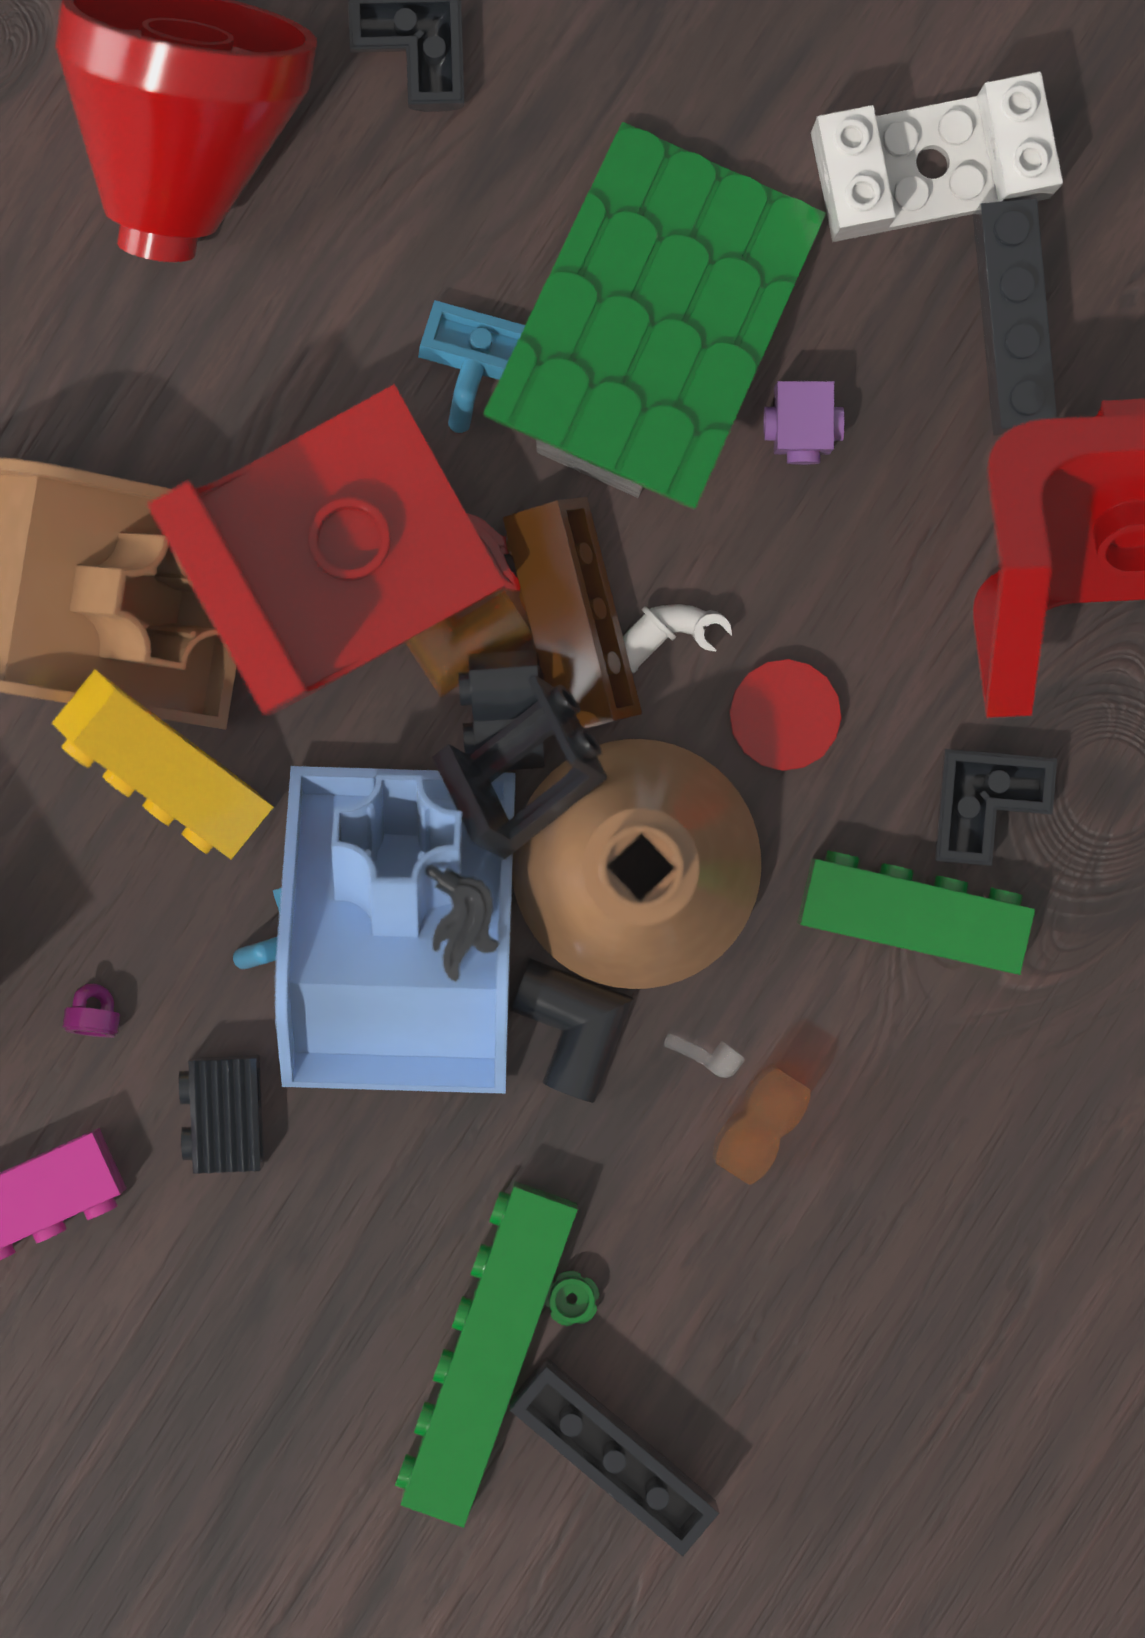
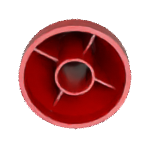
[55,0,317,262]

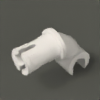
[623,604,732,673]

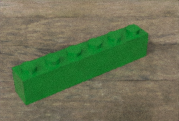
[395,1181,578,1528]

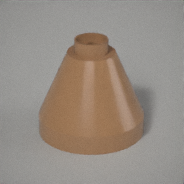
[512,739,761,989]

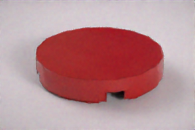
[729,659,841,771]

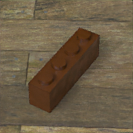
[503,497,642,729]

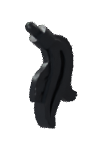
[425,865,499,981]

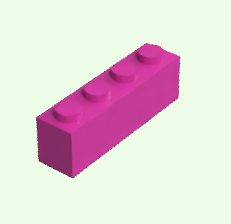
[0,1128,127,1260]

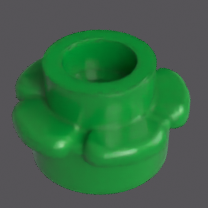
[545,1271,599,1326]

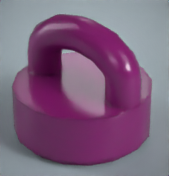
[62,983,121,1037]

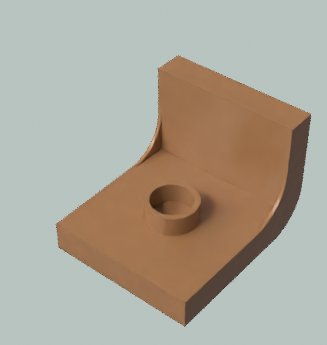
[0,458,237,730]

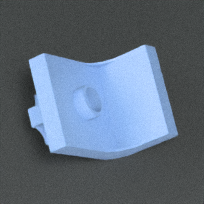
[275,766,515,1094]

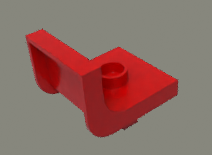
[147,384,506,715]
[973,399,1145,718]

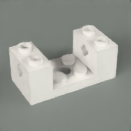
[811,72,1063,242]

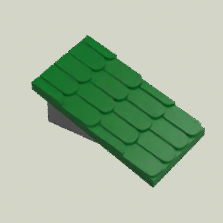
[484,122,826,510]

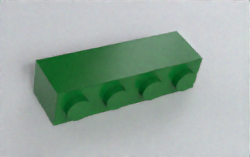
[797,850,1035,975]

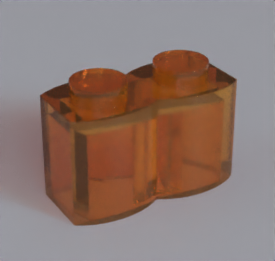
[713,1064,811,1185]

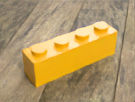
[52,670,273,860]

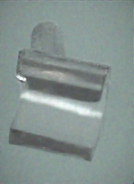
[663,1033,744,1078]

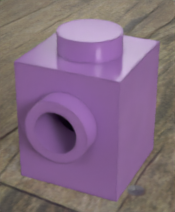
[764,381,844,465]

